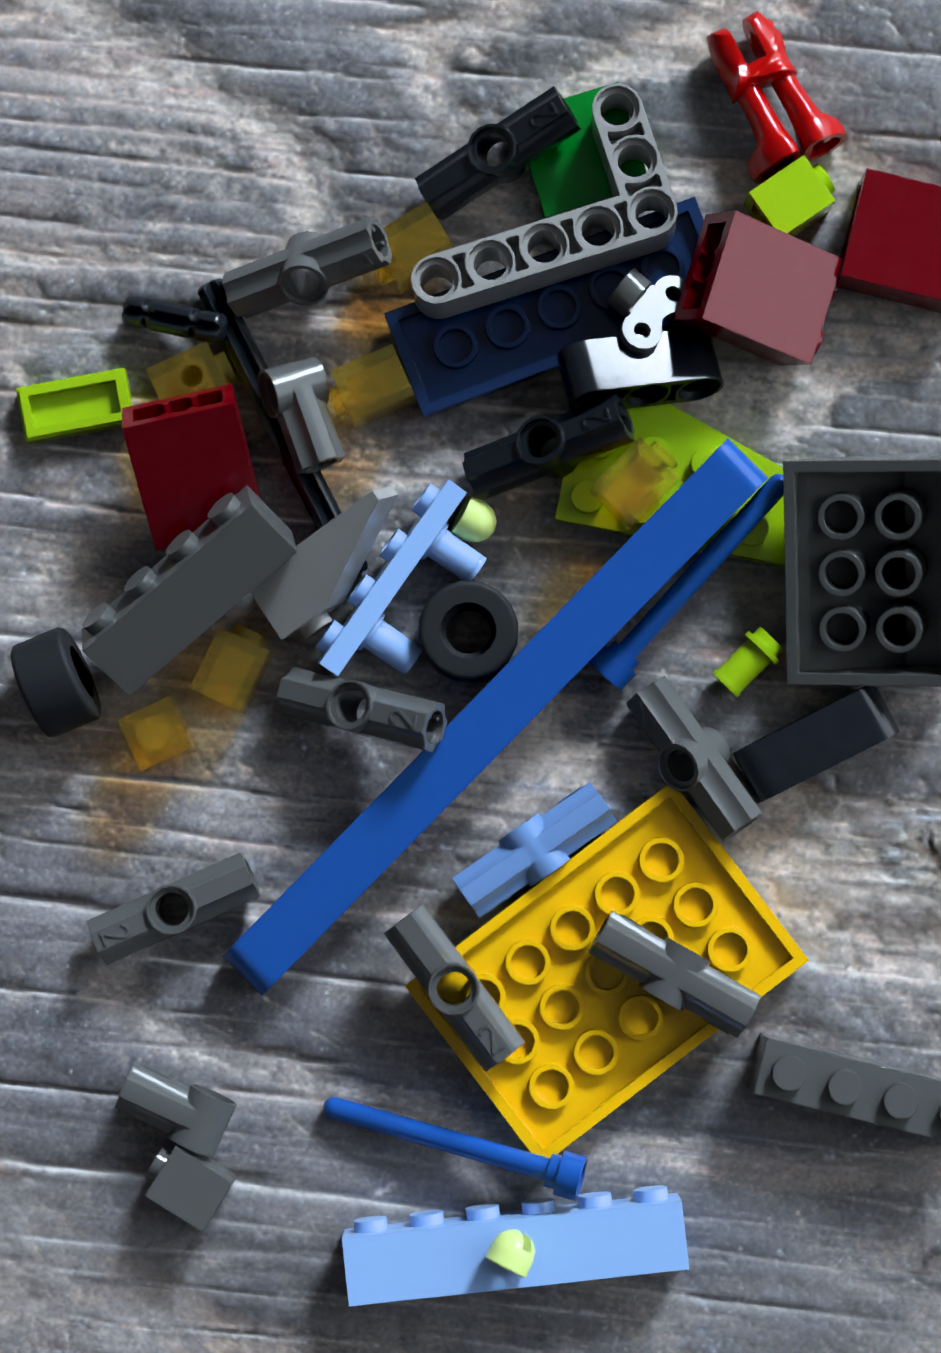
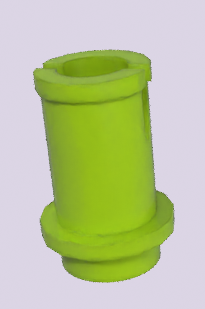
[712,627,784,698]

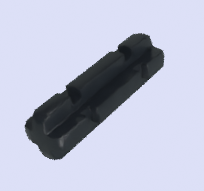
[121,296,228,343]

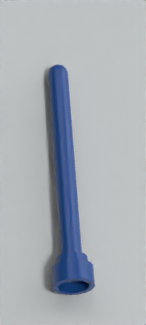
[589,474,784,691]
[323,1097,588,1201]

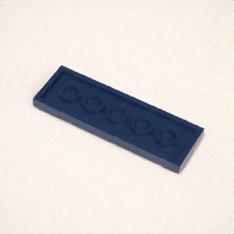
[384,196,704,419]

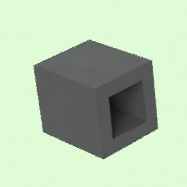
[145,1144,238,1232]

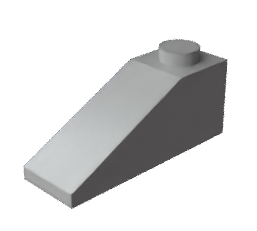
[250,485,398,640]

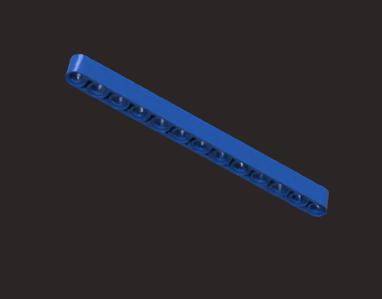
[222,439,768,995]

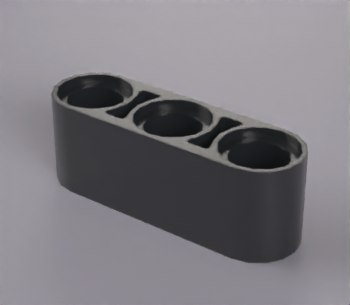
[557,329,724,410]
[730,686,900,804]

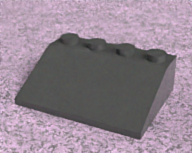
[783,453,941,687]

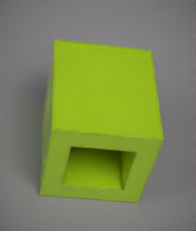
[743,155,836,236]

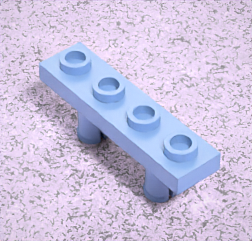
[315,480,487,676]

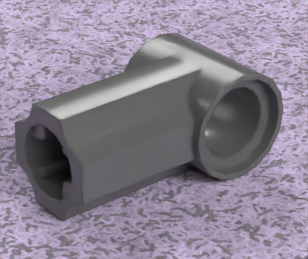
[258,357,345,475]
[114,1062,237,1157]

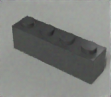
[81,485,297,696]
[747,1032,941,1140]

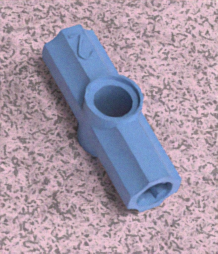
[452,782,617,917]

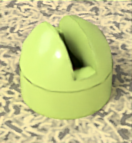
[450,494,497,543]
[484,1229,535,1278]

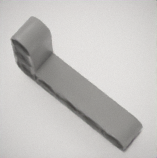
[411,83,678,319]

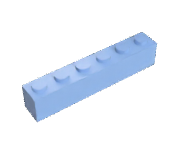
[342,1185,689,1307]

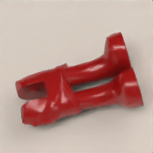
[706,11,848,184]

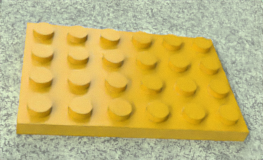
[405,785,809,1158]

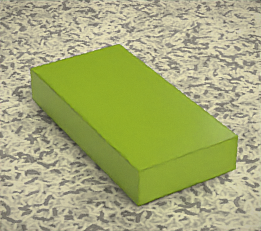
[16,367,133,445]

